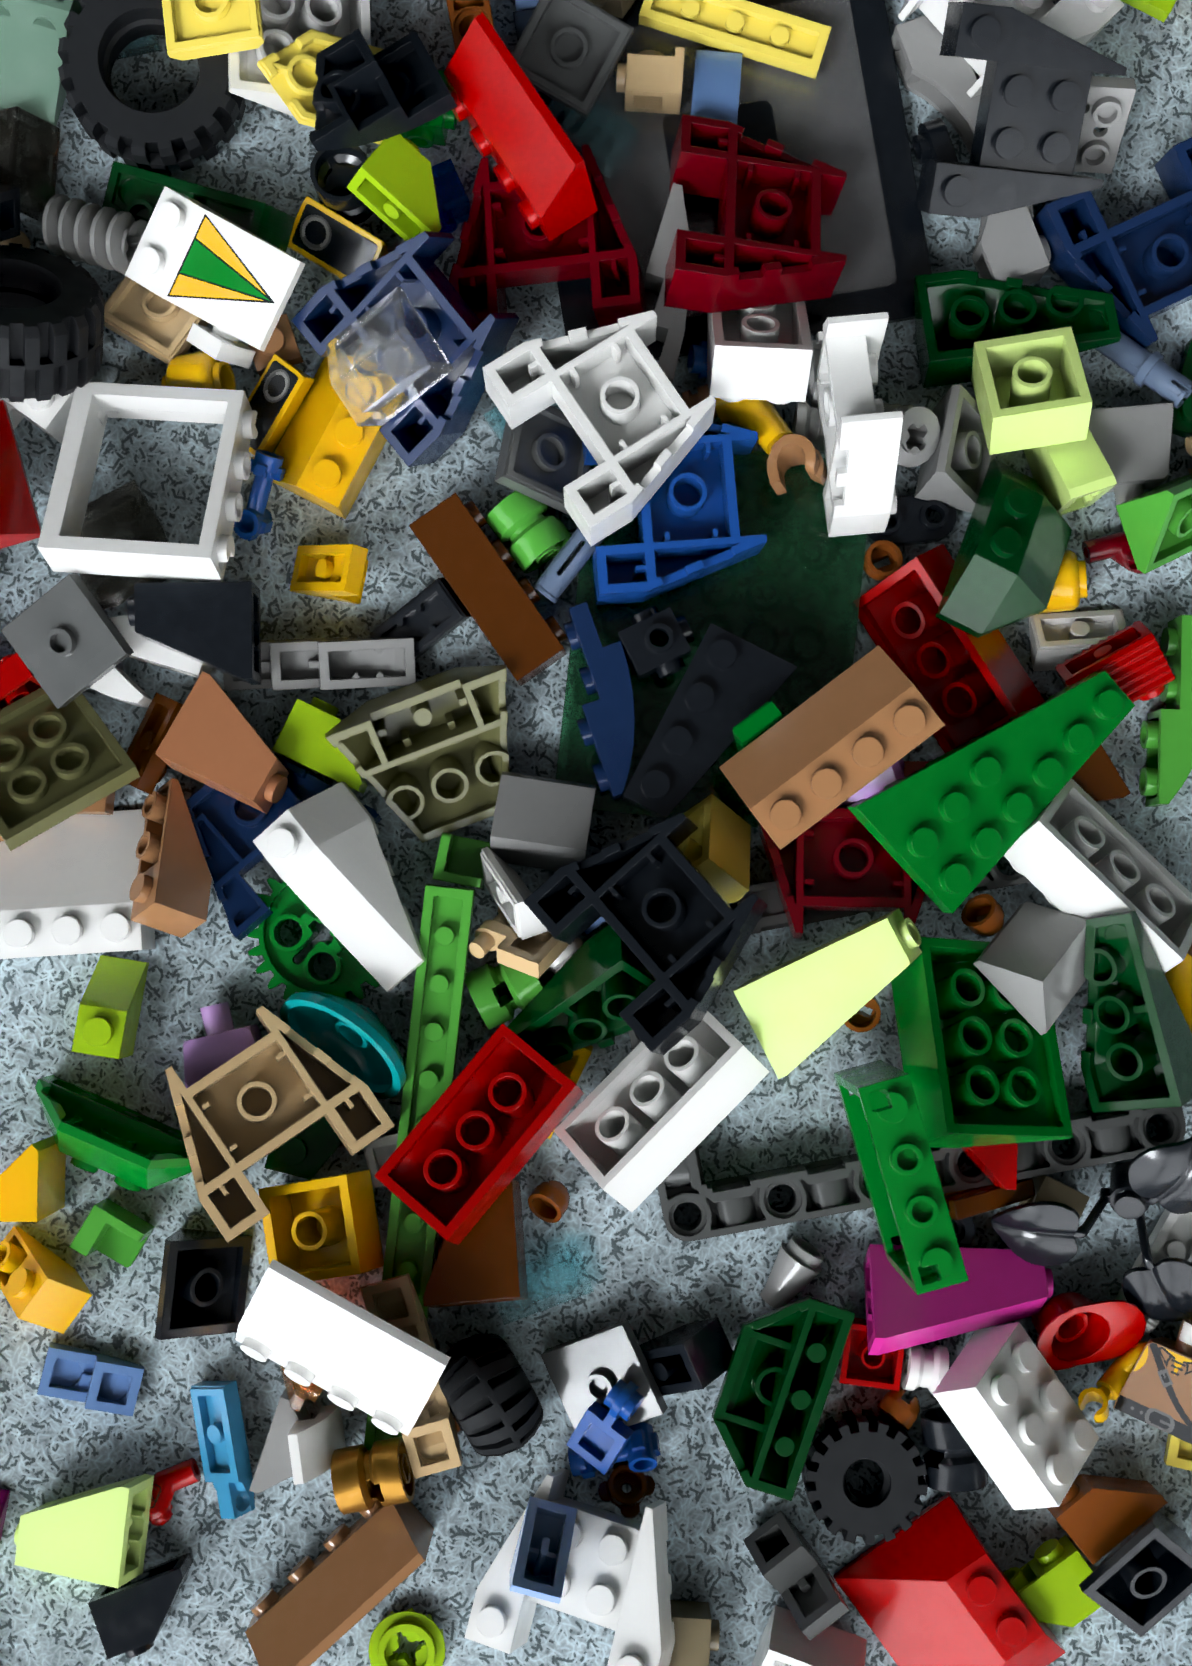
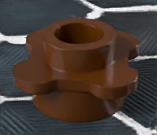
[598,1461,655,1519]

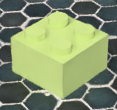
[971,326,1093,455]

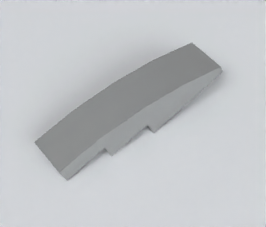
[644,183,689,383]
[223,637,416,691]

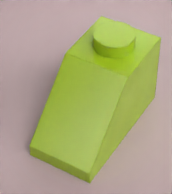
[346,134,441,241]
[272,697,368,794]
[71,955,149,1059]

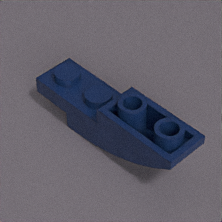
[563,602,635,800]

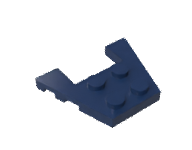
[186,753,382,941]

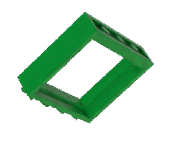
[834,1060,969,1295]

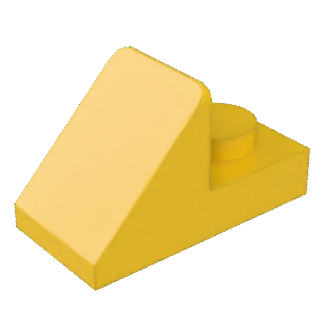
[289,544,369,604]

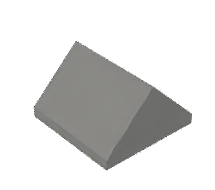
[914,384,996,513]
[490,771,596,871]
[973,901,1087,1035]

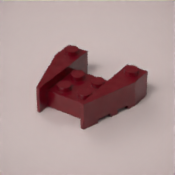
[664,114,847,313]
[449,144,646,327]
[754,761,930,939]

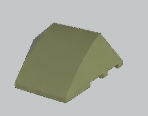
[325,665,509,843]

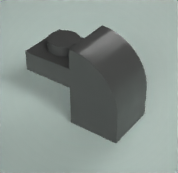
[743,1511,849,1641]

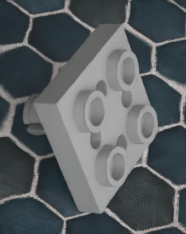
[1073,76,1137,174]

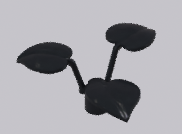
[991,1137,1192,1322]

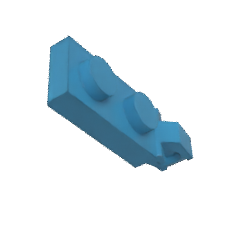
[190,1380,255,1519]

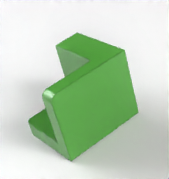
[433,832,490,889]
[69,1198,155,1268]

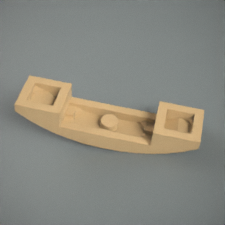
[360,1273,463,1479]

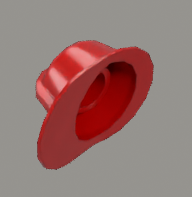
[1032,1292,1146,1371]

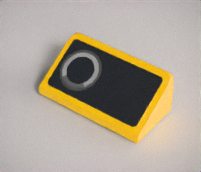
[288,196,389,279]
[248,354,315,455]

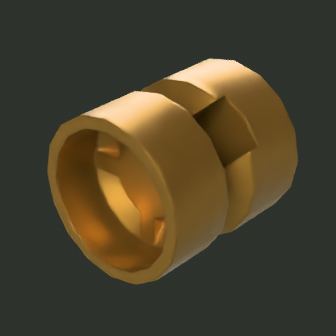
[331,1436,415,1515]

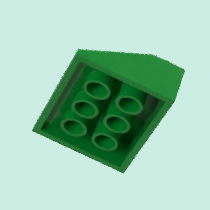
[891,937,1073,1148]

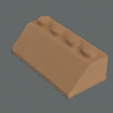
[719,645,945,850]
[245,1500,434,1666]

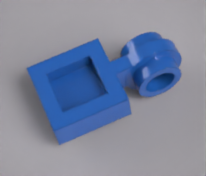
[566,1379,644,1475]

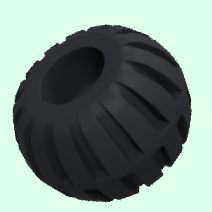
[439,1334,543,1457]

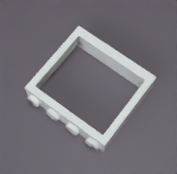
[37,382,258,582]

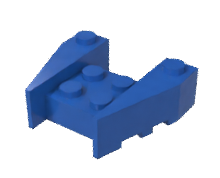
[582,423,767,605]

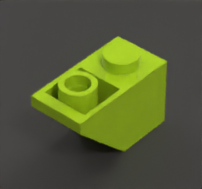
[1003,1535,1101,1627]

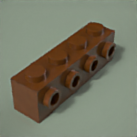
[409,493,567,686]

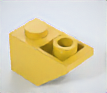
[0,1226,92,1334]

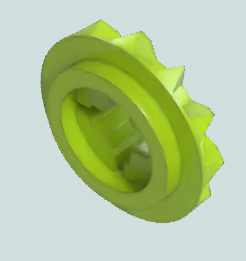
[368,1607,446,1666]

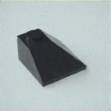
[1079,1510,1192,1637]

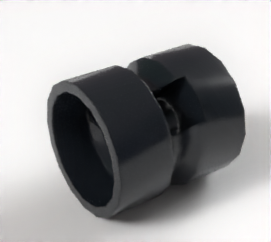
[310,146,374,225]
[920,1407,989,1493]

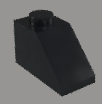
[640,1317,733,1396]
[88,1553,193,1659]

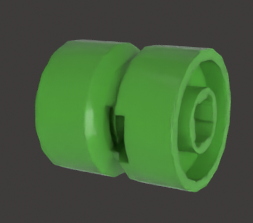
[485,491,571,574]
[465,963,544,1030]

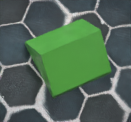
[1116,474,1192,574]

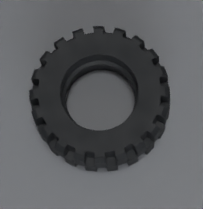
[58,0,246,173]
[0,243,105,402]

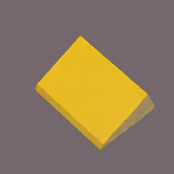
[0,1136,66,1222]

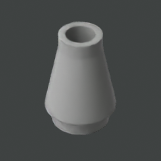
[760,1236,824,1309]

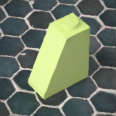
[1024,428,1117,515]
[14,1474,154,1588]

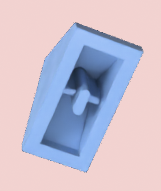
[510,1496,577,1604]

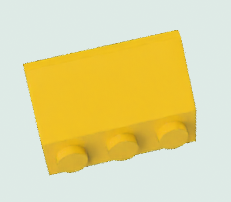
[273,356,409,519]

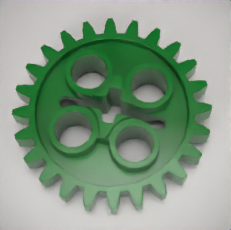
[247,877,381,1001]

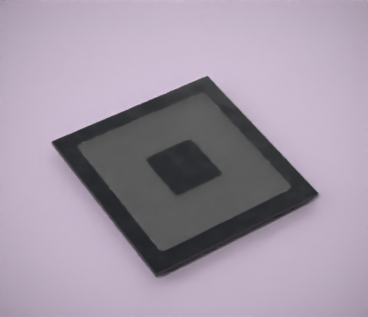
[513,0,932,360]

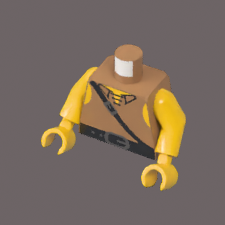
[1078,1318,1192,1444]

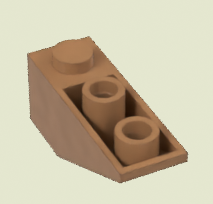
[129,778,212,938]

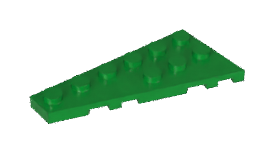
[847,671,1135,914]

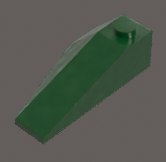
[102,161,295,252]
[914,270,1121,388]
[1081,911,1192,1113]
[507,925,656,1066]

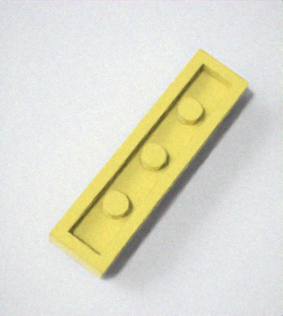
[639,0,832,79]

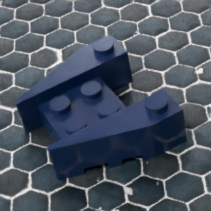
[1033,137,1192,349]
[291,231,520,467]

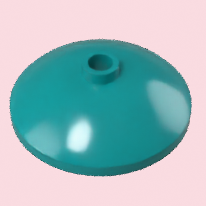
[280,991,406,1099]

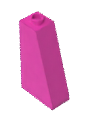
[863,1244,1054,1355]

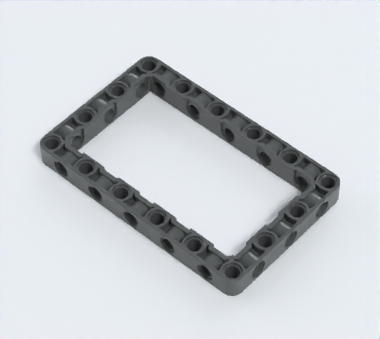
[629,865,1186,1241]

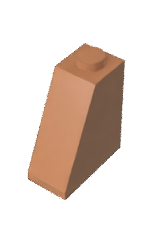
[155,671,289,814]

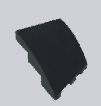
[309,28,457,151]

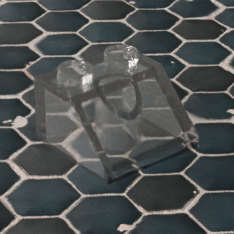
[326,287,454,426]

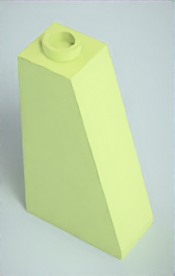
[733,908,922,1079]

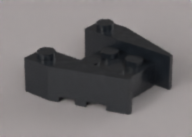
[915,2,1127,218]
[523,813,768,1055]

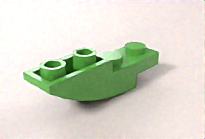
[1139,615,1192,807]

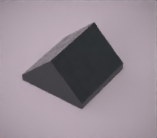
[155,1228,252,1340]

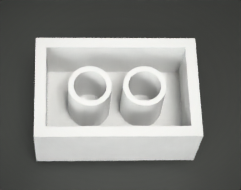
[932,1322,1099,1510]

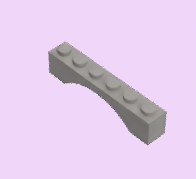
[891,15,1051,285]

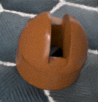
[862,540,903,581]
[961,894,1005,937]
[844,997,881,1032]
[528,1180,570,1223]
[877,1387,920,1431]

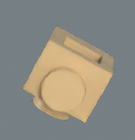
[616,47,685,115]

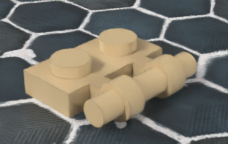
[468,907,569,979]

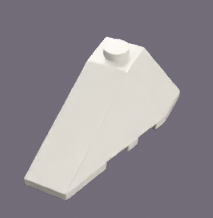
[253,782,425,992]

